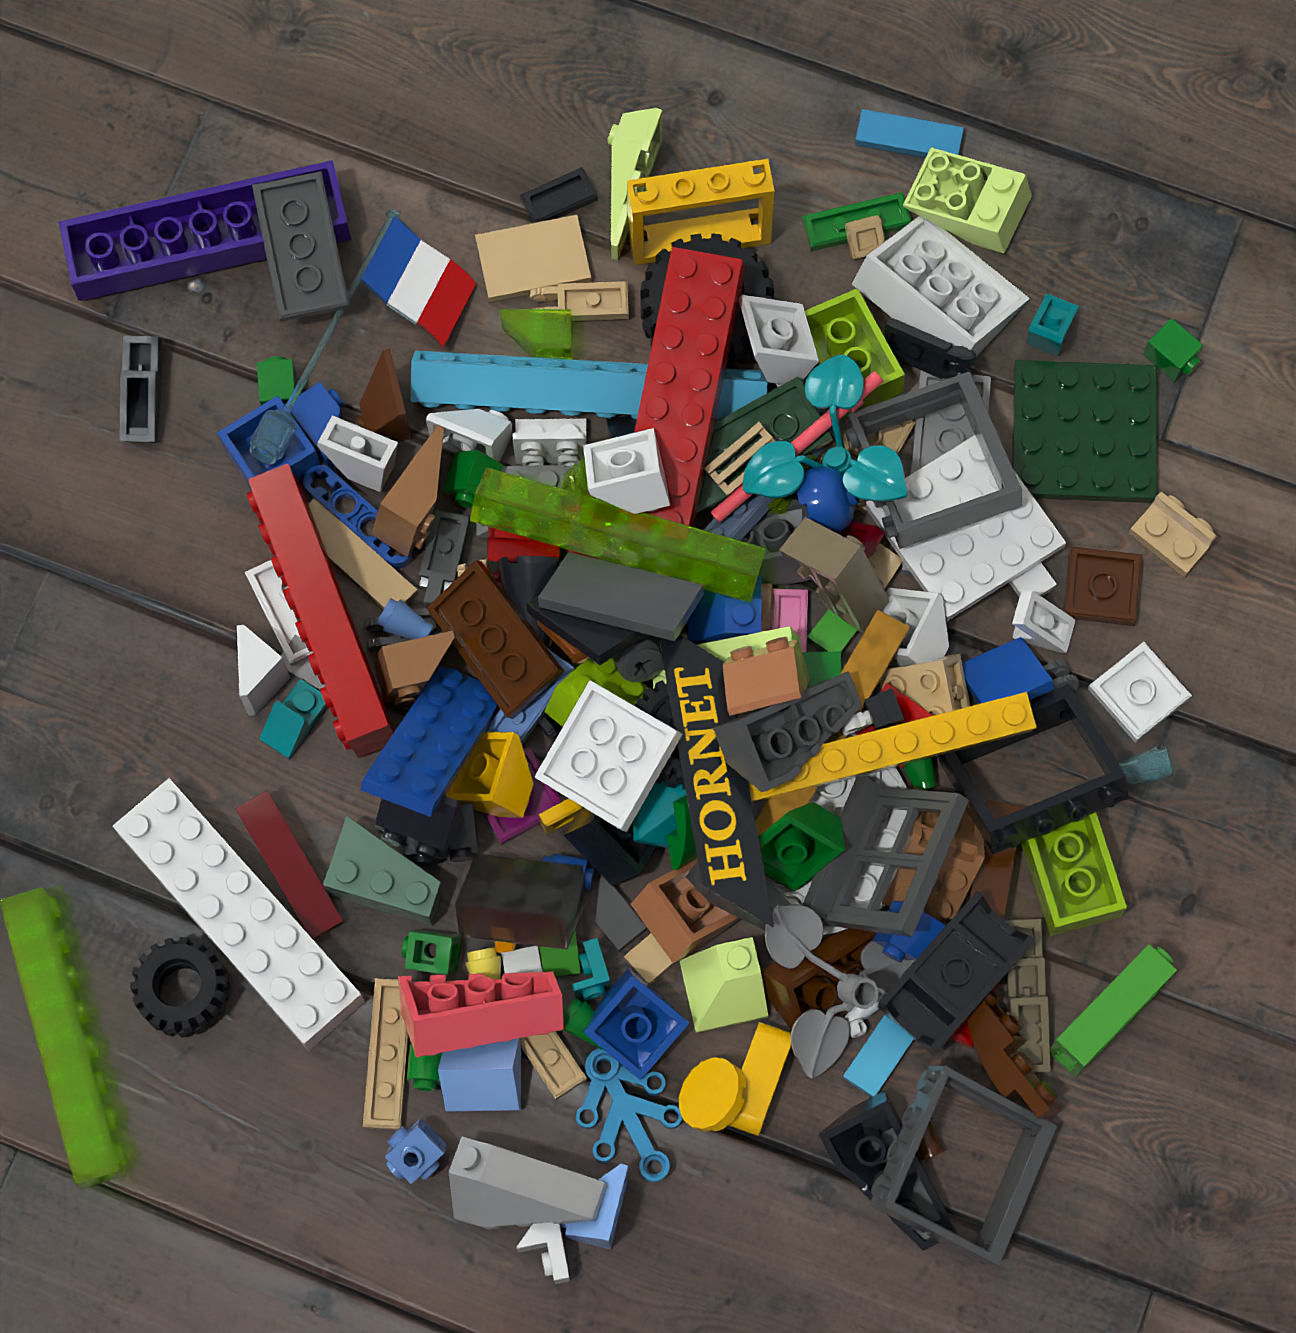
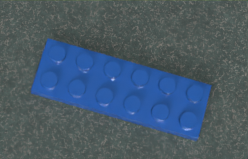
[360,666,500,817]

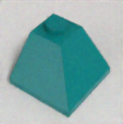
[633,781,686,848]

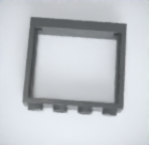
[845,371,1022,549]
[869,1066,1057,1266]

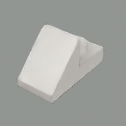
[1012,590,1076,653]
[517,1222,570,1284]

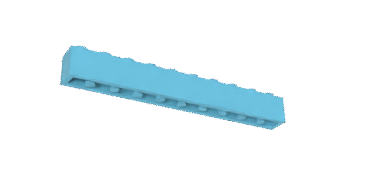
[411,350,767,422]

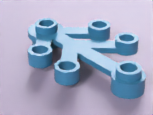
[576,1048,682,1183]

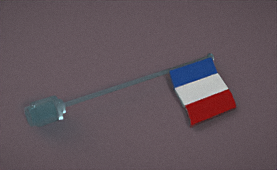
[249,209,476,464]

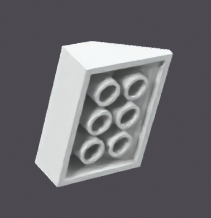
[852,216,1030,365]

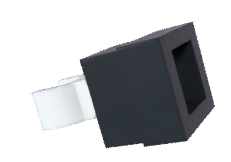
[841,688,904,736]

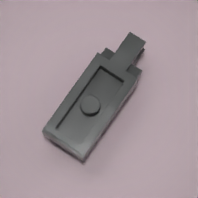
[419,510,471,608]

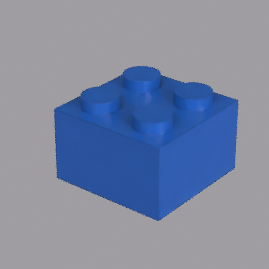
[217,395,320,489]

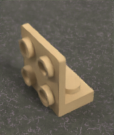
[879,654,970,716]

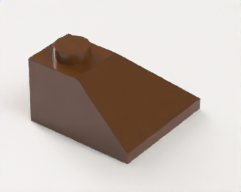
[356,349,412,442]

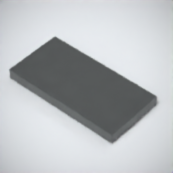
[252,171,350,322]
[538,552,704,641]

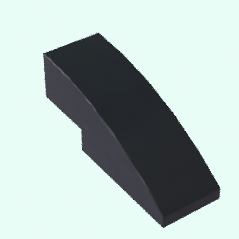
[119,336,163,442]

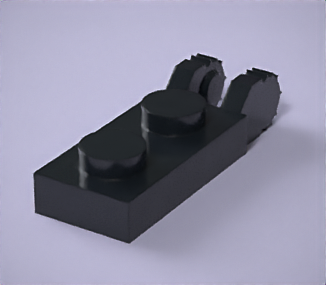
[884,318,976,379]

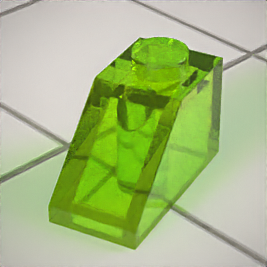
[501,309,572,359]

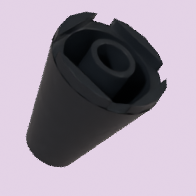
[498,556,559,648]

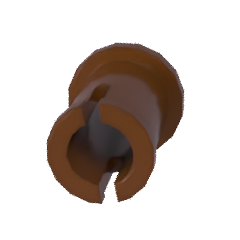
[918,1116,944,1161]

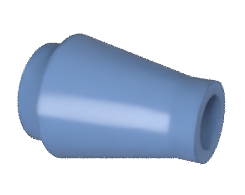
[377,598,434,640]

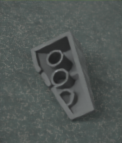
[671,499,812,585]
[713,671,862,792]

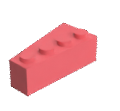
[398,972,564,1057]

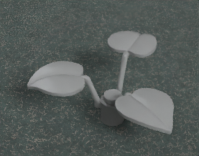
[765,905,915,1079]

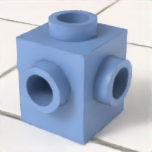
[385,1118,447,1184]

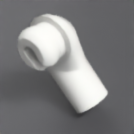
[844,988,886,1038]

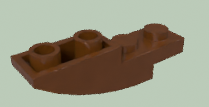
[967,990,1062,1119]

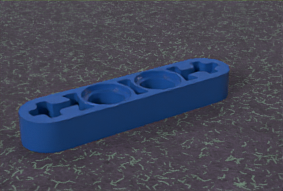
[303,465,414,569]

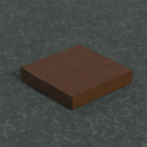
[1063,546,1142,626]

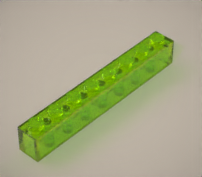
[470,467,766,603]
[0,887,128,1190]

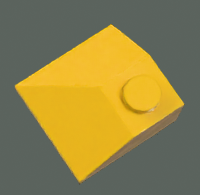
[446,732,534,818]

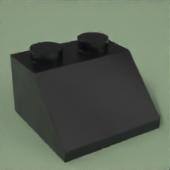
[375,796,464,860]
[563,807,657,886]

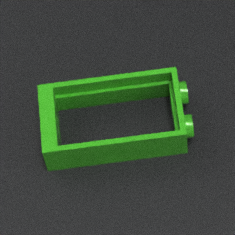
[1050,944,1177,1078]

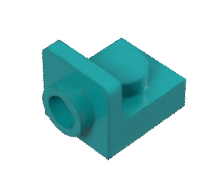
[572,938,611,1000]

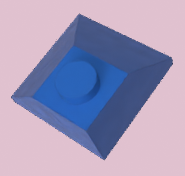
[687,575,762,645]
[583,967,689,1080]

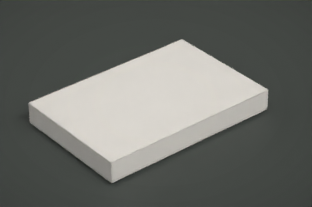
[245,560,313,665]

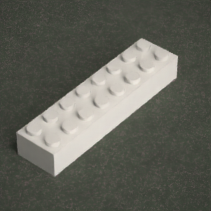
[112,778,365,1052]

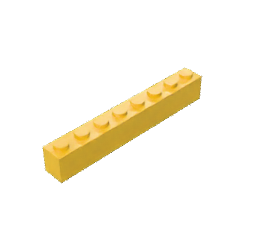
[748,692,1036,804]

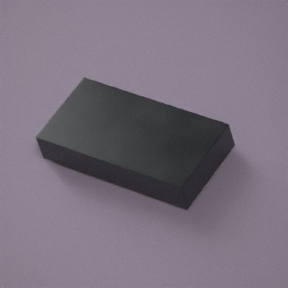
[520,167,598,223]

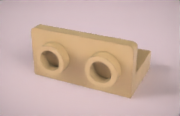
[1129,492,1217,578]

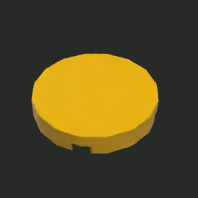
[679,1057,746,1133]

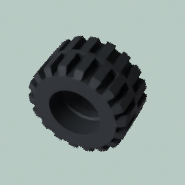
[130,937,230,1038]

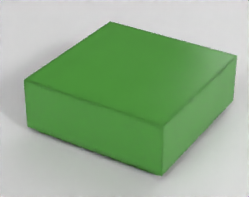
[807,609,857,654]

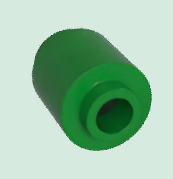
[406,1044,442,1092]

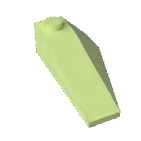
[608,108,663,261]

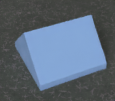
[438,1038,521,1112]

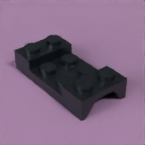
[877,891,1035,1056]

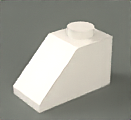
[317,415,398,492]

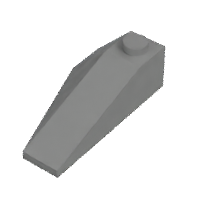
[449,1137,608,1230]

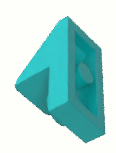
[1026,293,1079,356]
[259,679,327,760]

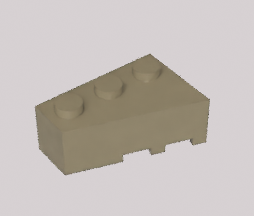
[779,517,890,634]

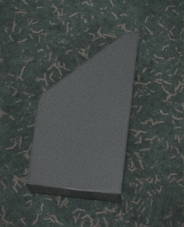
[595,876,648,952]

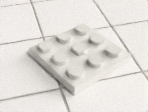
[535,681,682,832]

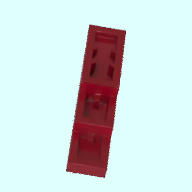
[235,790,343,939]

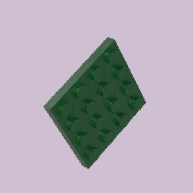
[1012,360,1156,503]

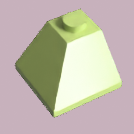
[680,937,768,1033]

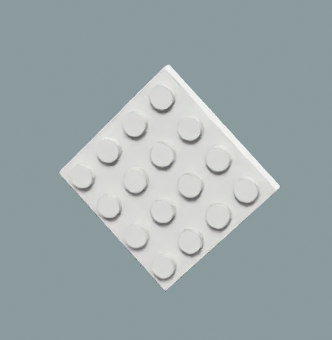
[865,435,1066,622]

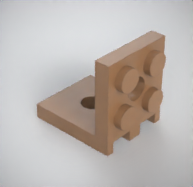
[882,786,985,925]

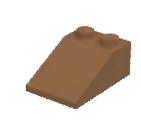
[371,425,444,557]

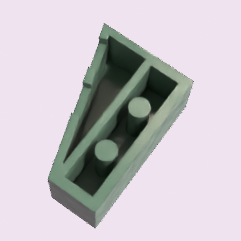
[323,816,444,926]

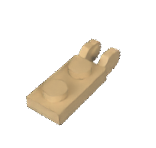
[530,281,629,323]

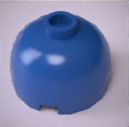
[797,467,860,534]

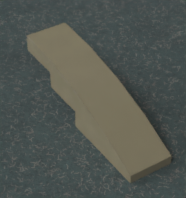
[1004,918,1051,1072]

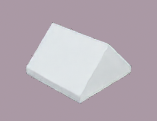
[237,625,290,716]

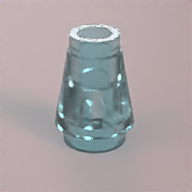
[1118,746,1173,783]

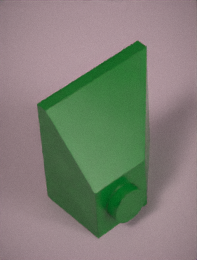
[758,802,845,891]

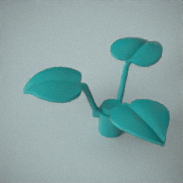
[743,354,908,502]

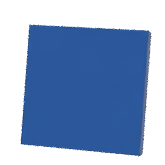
[962,637,1054,704]

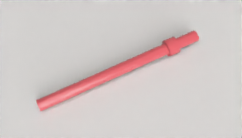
[710,371,884,523]

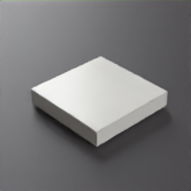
[1088,642,1192,743]

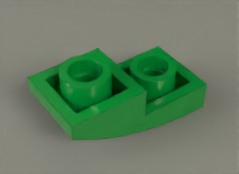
[667,795,697,870]

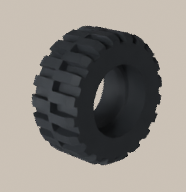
[640,233,775,369]

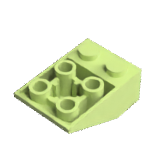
[903,147,1032,253]

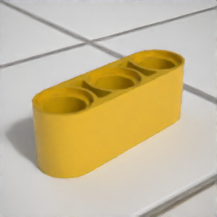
[729,1022,791,1136]

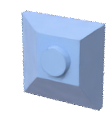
[560,1164,629,1250]

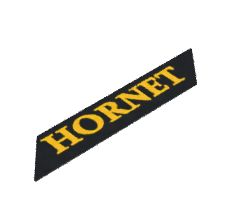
[659,635,774,927]

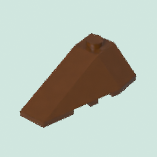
[761,928,877,1031]

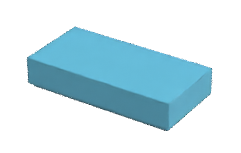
[843,1015,914,1097]

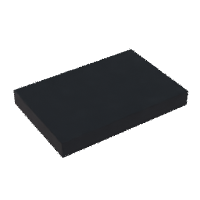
[526,595,647,665]

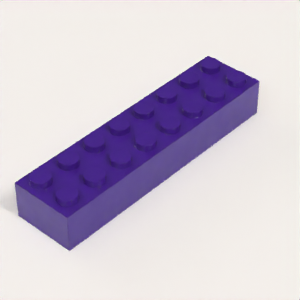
[58,160,351,301]

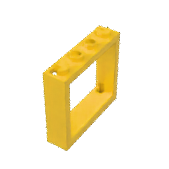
[627,159,775,265]

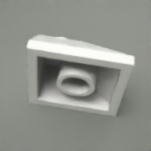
[738,295,819,384]
[426,409,513,462]
[583,428,670,514]
[882,588,949,667]

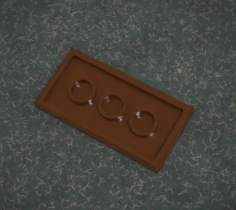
[426,560,564,719]

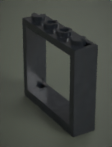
[938,685,1129,854]

